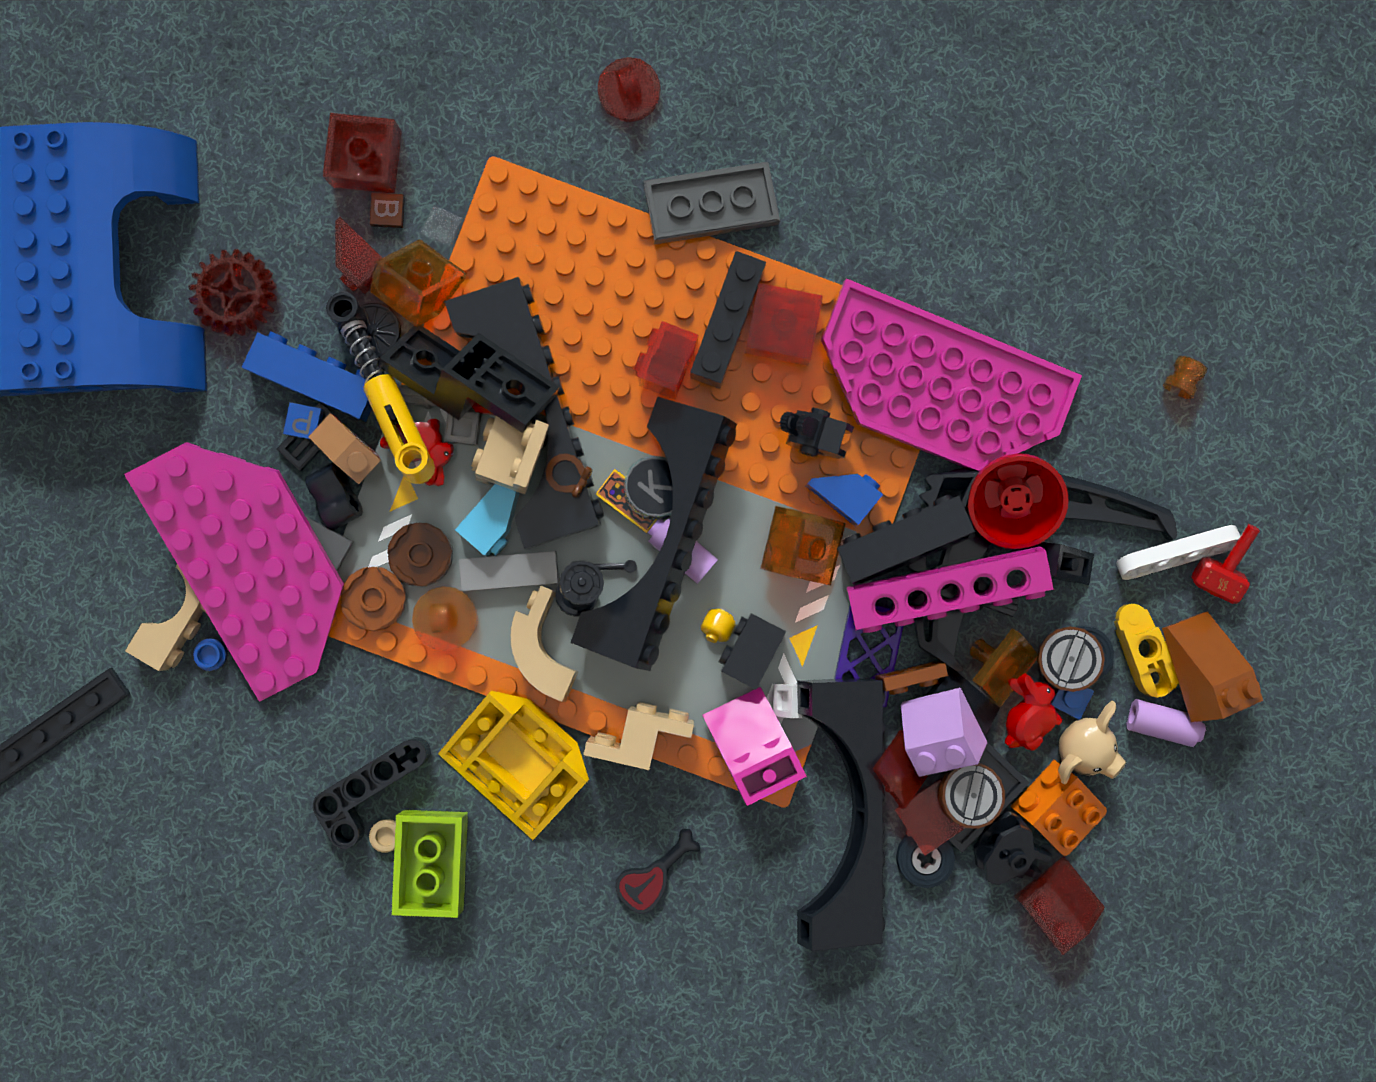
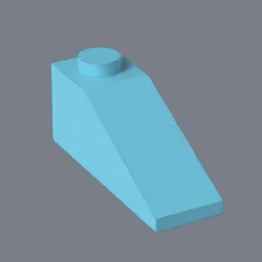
[455,484,520,557]

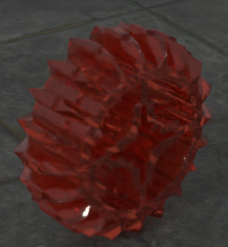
[188,249,278,336]

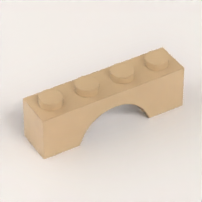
[125,564,206,671]

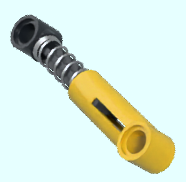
[326,292,435,484]

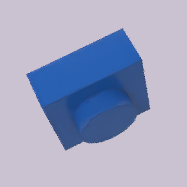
[1051,688,1094,720]

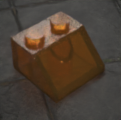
[370,239,467,327]
[760,506,846,586]

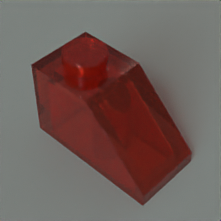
[335,217,391,294]

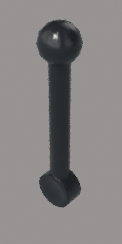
[572,560,637,573]

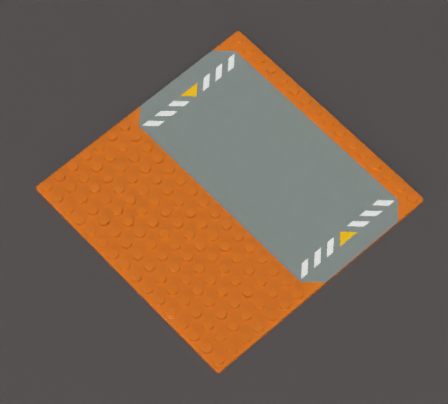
[329,156,920,807]

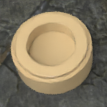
[369,819,396,853]

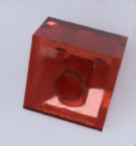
[1014,856,1105,955]

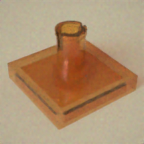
[970,628,1038,707]

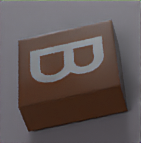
[370,193,405,228]

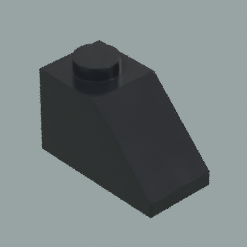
[1026,542,1094,585]

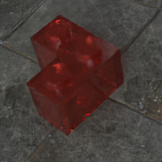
[634,321,698,400]

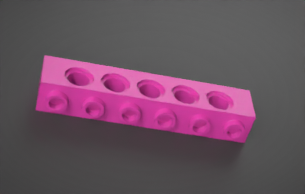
[847,547,1053,633]

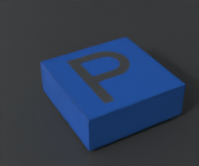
[283,402,324,440]

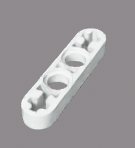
[1116,525,1240,580]

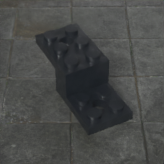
[378,323,560,433]

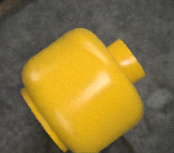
[700,609,736,643]

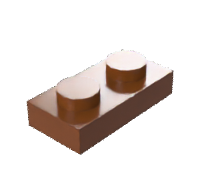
[875,661,948,695]

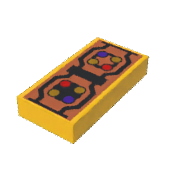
[595,469,660,534]

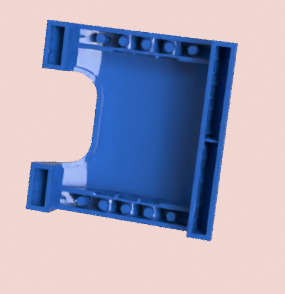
[0,122,207,396]

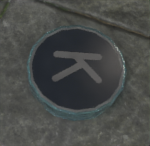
[623,456,673,520]

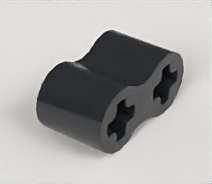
[305,462,363,530]

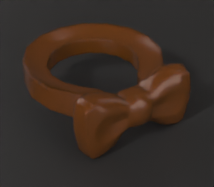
[545,454,593,499]

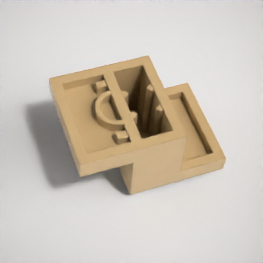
[471,416,549,494]
[583,702,694,770]

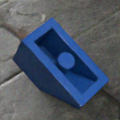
[805,474,883,526]

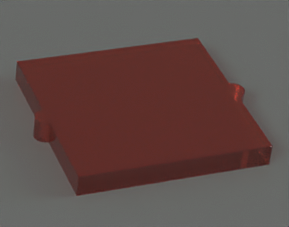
[873,730,928,809]
[894,778,965,855]

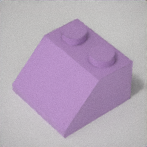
[901,688,987,777]

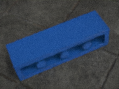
[242,331,372,422]

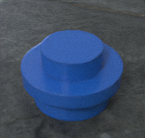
[193,638,227,671]

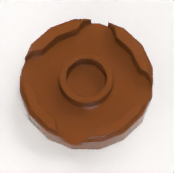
[341,567,406,631]

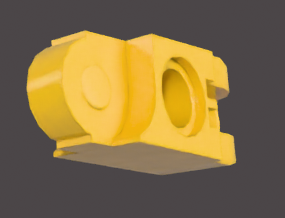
[1114,604,1179,698]

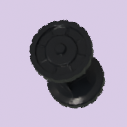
[555,561,604,617]

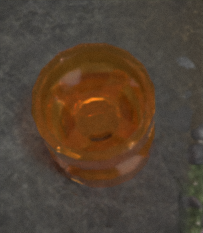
[1163,356,1208,400]

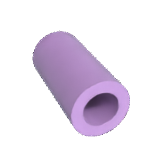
[648,517,718,584]
[1126,699,1206,747]

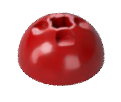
[968,454,1068,549]

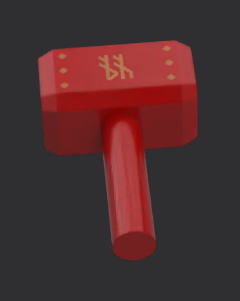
[1191,524,1260,604]

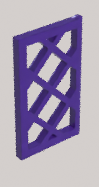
[834,605,903,707]

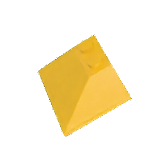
[438,691,589,840]

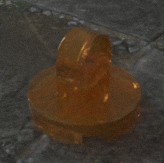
[412,586,478,651]

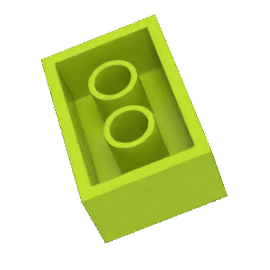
[392,810,468,918]

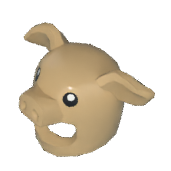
[1058,701,1126,785]

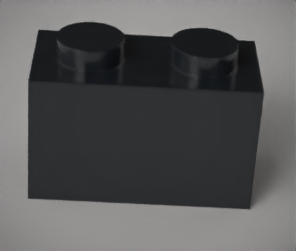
[718,613,786,689]

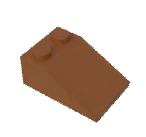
[1162,611,1263,722]

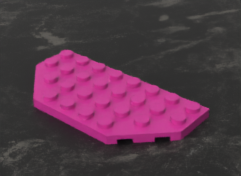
[821,278,1082,471]
[124,442,344,702]

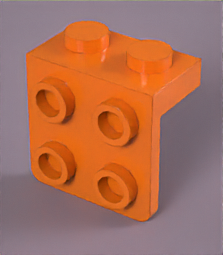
[1010,760,1107,856]

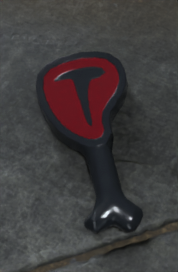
[615,828,700,914]

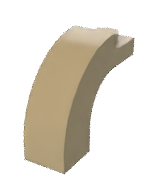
[511,586,578,702]

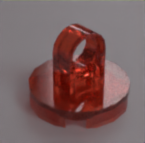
[597,57,661,122]

